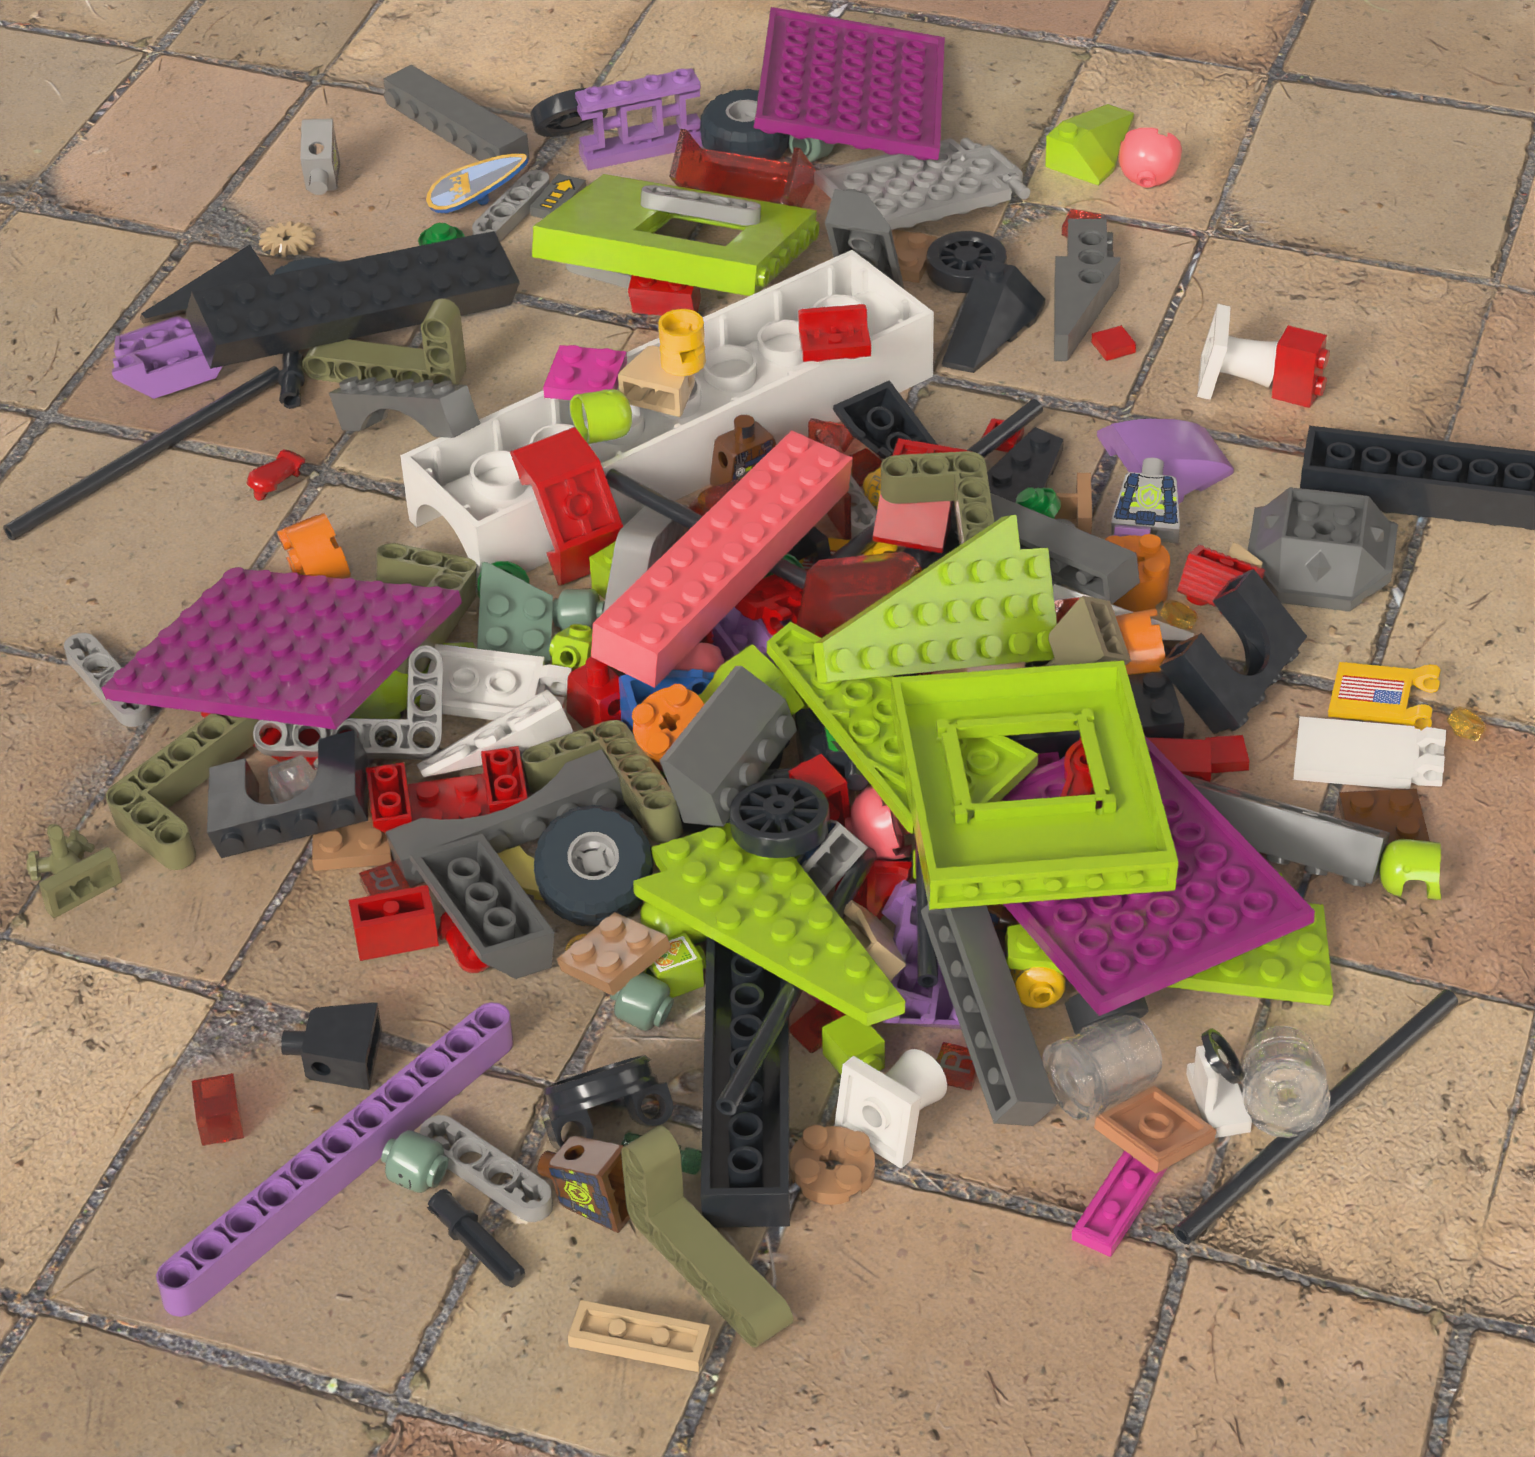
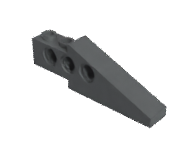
[1054,219,1121,361]

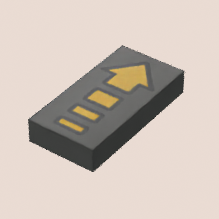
[530,173,586,219]

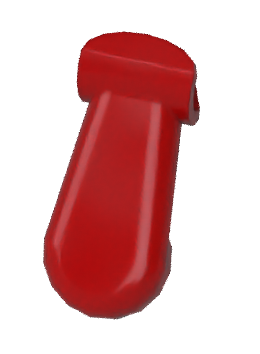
[246,449,305,501]
[437,912,490,973]

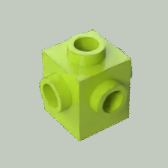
[549,624,593,671]

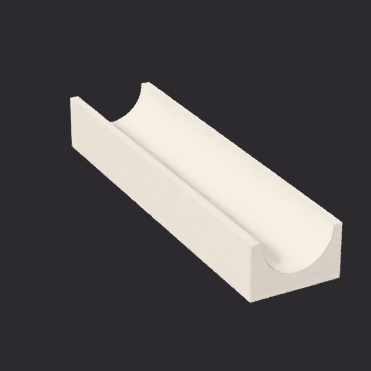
[400,250,934,586]

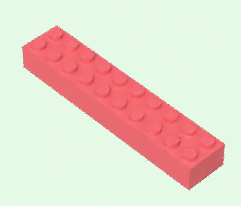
[591,430,853,688]

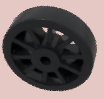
[530,88,608,137]
[926,231,1007,293]
[729,778,830,858]

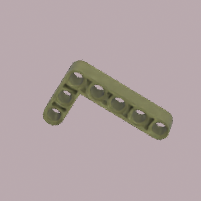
[302,299,467,385]
[881,451,994,545]
[376,543,477,674]
[106,713,266,870]
[521,720,683,842]
[621,1125,794,1348]

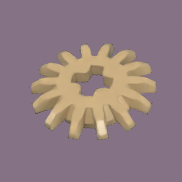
[259,221,316,257]

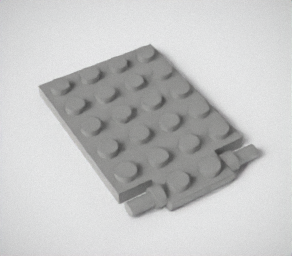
[814,138,1030,230]

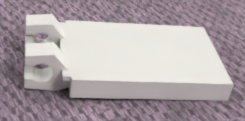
[420,644,572,720]
[1293,716,1446,789]

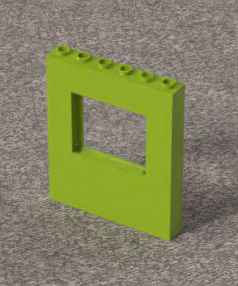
[532,174,820,296]
[890,661,1178,910]

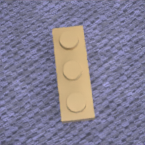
[568,1300,711,1372]

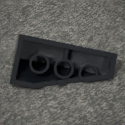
[140,245,271,324]
[942,260,1046,373]
[833,380,938,459]

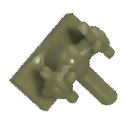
[26,824,122,919]

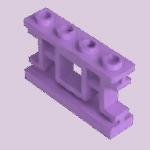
[575,68,703,171]

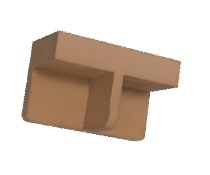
[1054,473,1092,534]

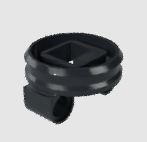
[543,1055,673,1151]

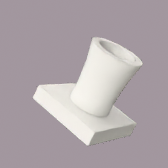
[1197,304,1278,399]
[834,1049,947,1168]

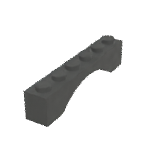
[329,376,480,438]
[386,749,624,888]

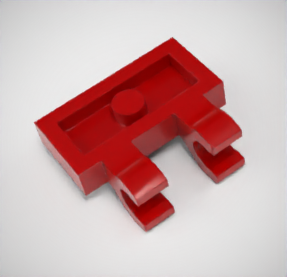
[734,575,817,636]

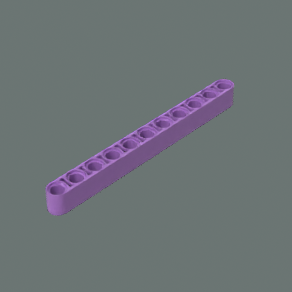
[156,1002,513,1317]

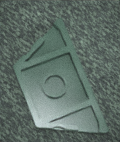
[477,562,553,665]

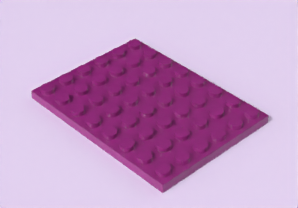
[754,7,945,160]
[101,567,462,729]
[999,735,1315,1016]

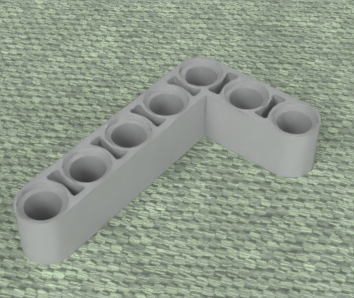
[603,504,688,613]
[253,645,443,760]

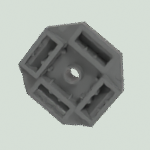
[1247,487,1398,611]

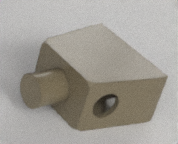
[1046,596,1131,666]

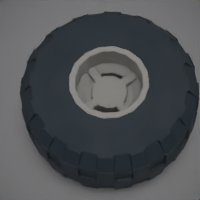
[700,89,790,169]
[534,805,653,927]

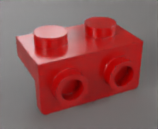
[798,304,871,362]

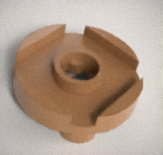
[790,1125,875,1205]

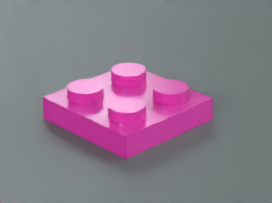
[543,345,627,400]

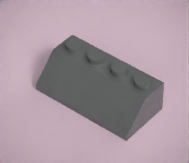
[825,189,905,290]
[660,666,797,826]
[410,833,555,979]

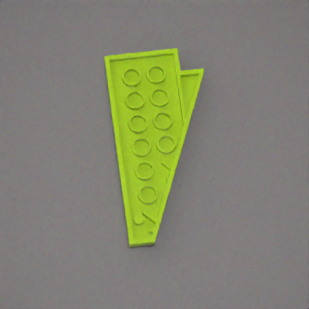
[813,515,1057,683]
[767,622,1038,834]
[633,822,905,1026]
[1005,872,1333,1006]

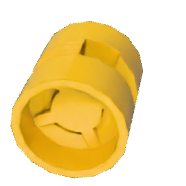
[658,309,706,376]

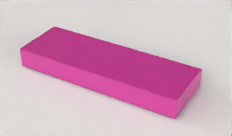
[1071,1150,1168,1257]

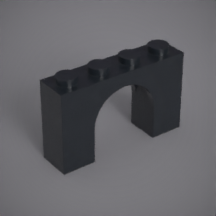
[1159,569,1307,735]
[207,730,368,858]

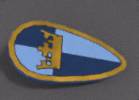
[426,154,529,213]

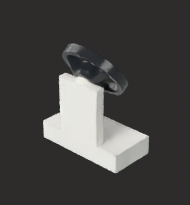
[1186,1028,1252,1138]

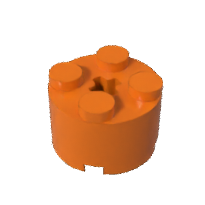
[277,513,351,579]
[1105,534,1170,612]
[1116,608,1166,675]
[632,684,704,772]

